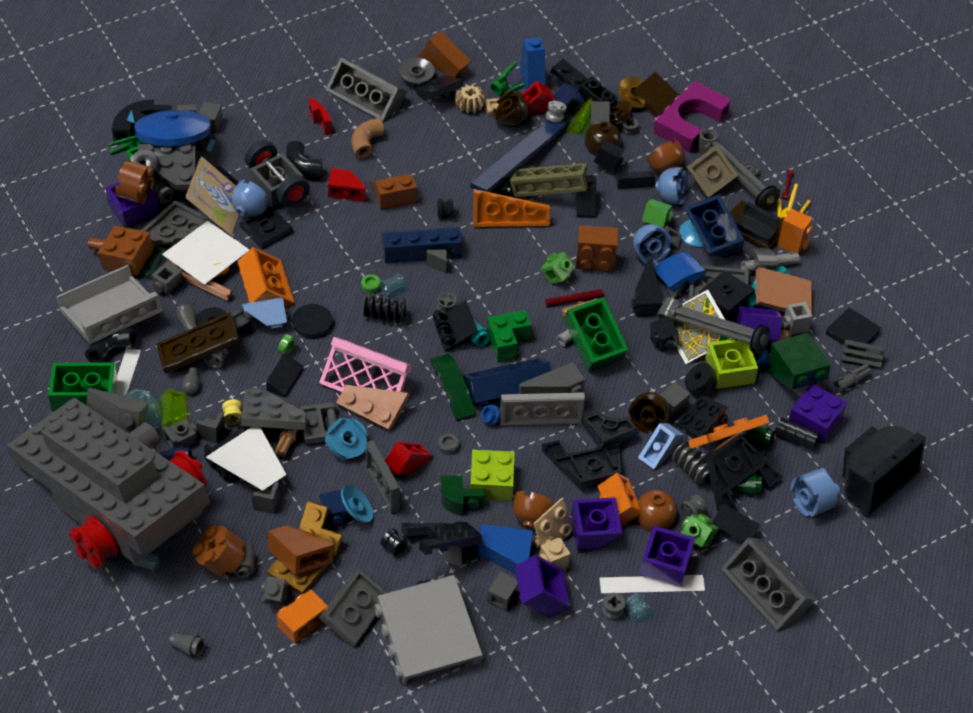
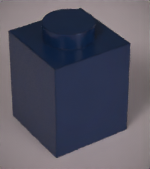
[554,83,585,114]
[319,490,347,527]

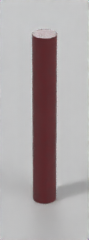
[545,289,604,307]

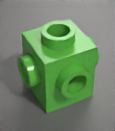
[540,252,575,284]
[681,513,719,547]

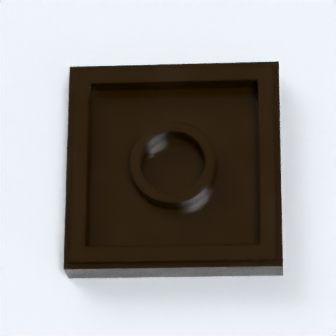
[632,71,680,117]

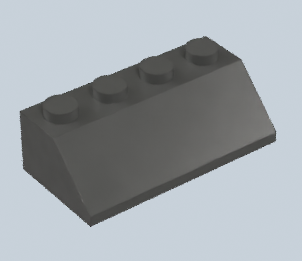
[325,57,407,121]
[721,537,816,631]

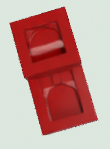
[308,98,332,135]

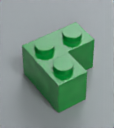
[487,310,531,362]

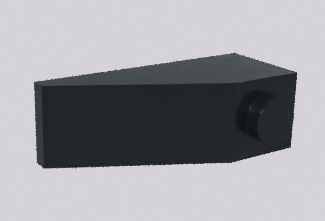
[631,259,662,317]

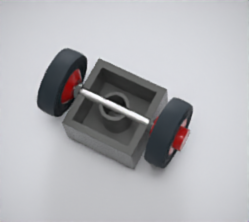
[244,140,310,207]

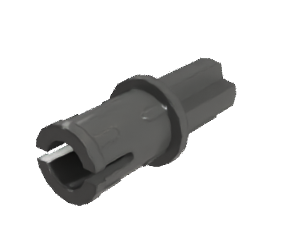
[834,364,871,392]

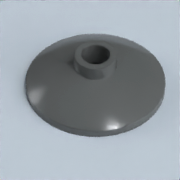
[399,58,435,84]

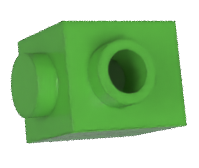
[642,199,673,228]

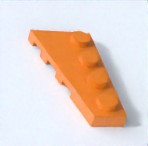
[473,189,550,227]

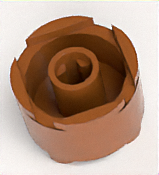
[115,160,155,205]
[192,525,245,577]

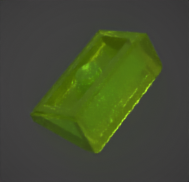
[566,98,593,135]
[160,388,188,429]

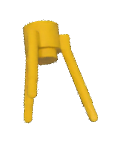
[777,184,811,223]

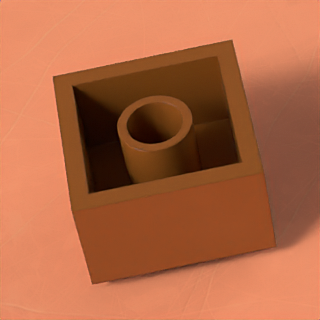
[576,225,618,271]

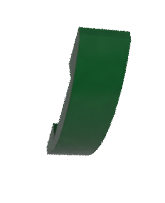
[430,353,476,422]

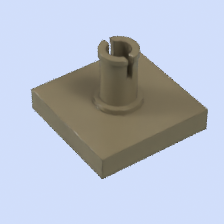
[686,145,738,198]

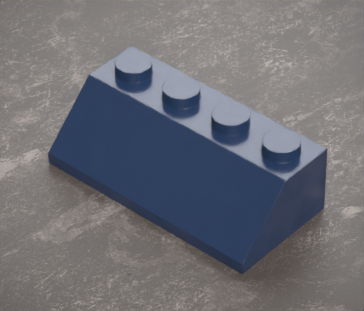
[381,227,462,263]
[462,358,551,405]

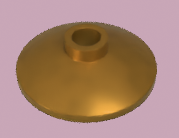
[618,76,645,109]

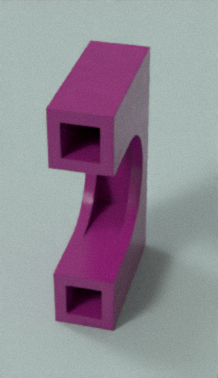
[653,81,731,153]

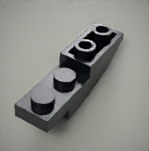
[551,59,618,105]

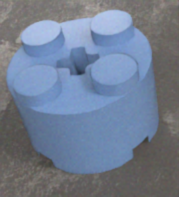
[791,468,840,517]

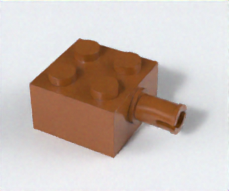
[88,226,154,276]

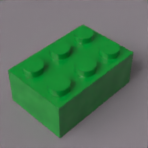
[564,297,628,371]
[48,363,117,411]

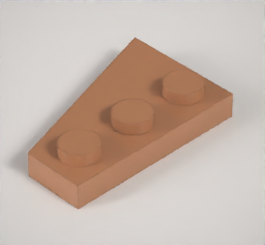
[336,385,410,431]

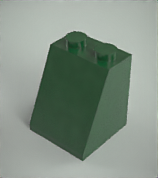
[768,333,831,390]

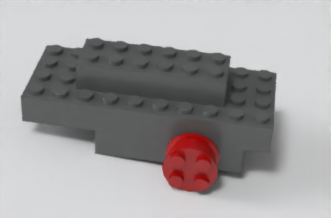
[7,398,210,569]

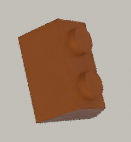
[370,174,417,210]

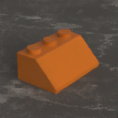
[238,247,295,307]

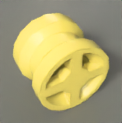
[222,400,243,425]

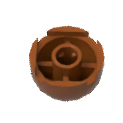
[646,140,685,174]
[635,490,677,533]
[513,491,555,529]

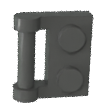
[299,402,337,444]

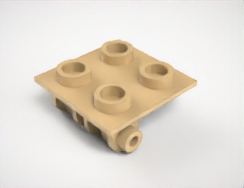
[532,498,573,548]

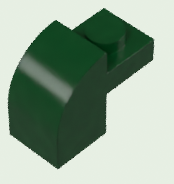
[440,475,484,516]

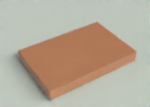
[756,267,812,314]

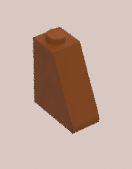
[417,31,470,77]
[267,525,334,575]

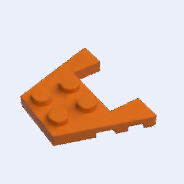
[688,415,770,449]

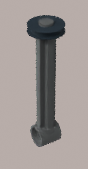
[698,129,780,211]
[657,297,770,355]

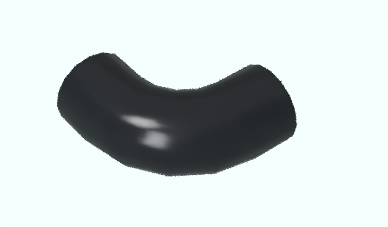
[286,141,323,178]
[85,328,138,363]

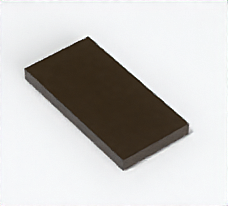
[156,312,241,374]

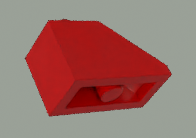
[522,81,556,116]
[328,168,366,202]
[384,441,433,475]

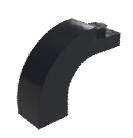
[112,99,172,143]

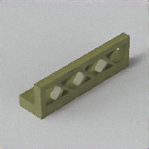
[510,163,588,197]

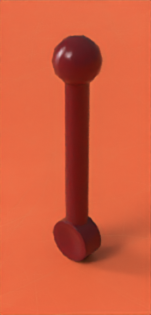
[782,170,794,200]

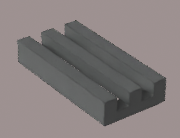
[841,339,885,367]

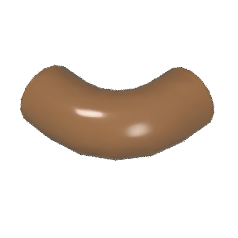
[351,118,384,159]

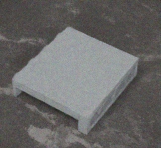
[56,265,162,344]
[374,575,482,685]

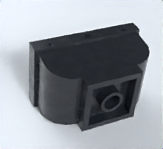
[842,426,926,518]

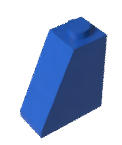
[519,37,545,90]
[478,524,533,575]

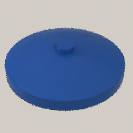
[135,110,211,146]

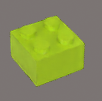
[705,339,758,389]
[470,450,514,501]

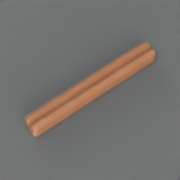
[168,260,232,301]

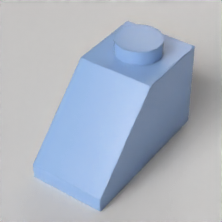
[242,297,287,328]
[638,423,685,469]

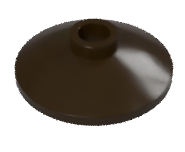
[610,101,632,123]

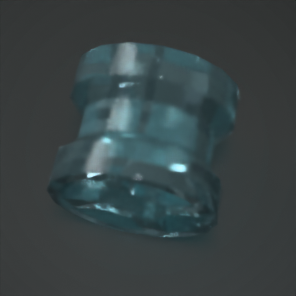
[625,593,651,620]

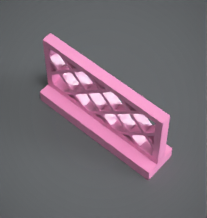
[319,337,413,392]

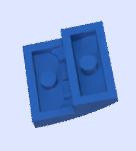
[654,252,707,292]

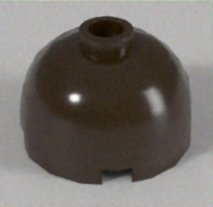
[492,90,529,127]
[584,121,621,156]
[628,392,670,433]

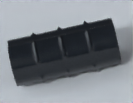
[775,417,820,450]

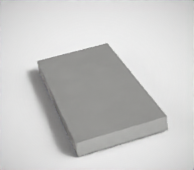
[500,392,585,426]

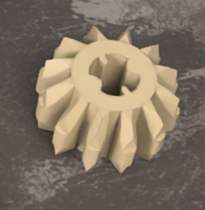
[455,84,486,114]

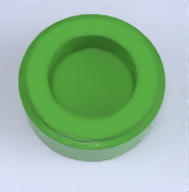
[361,275,381,294]
[278,334,295,354]

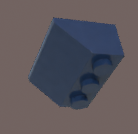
[684,195,744,258]

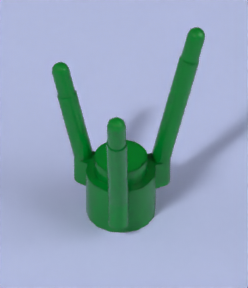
[490,61,525,95]
[108,135,145,154]

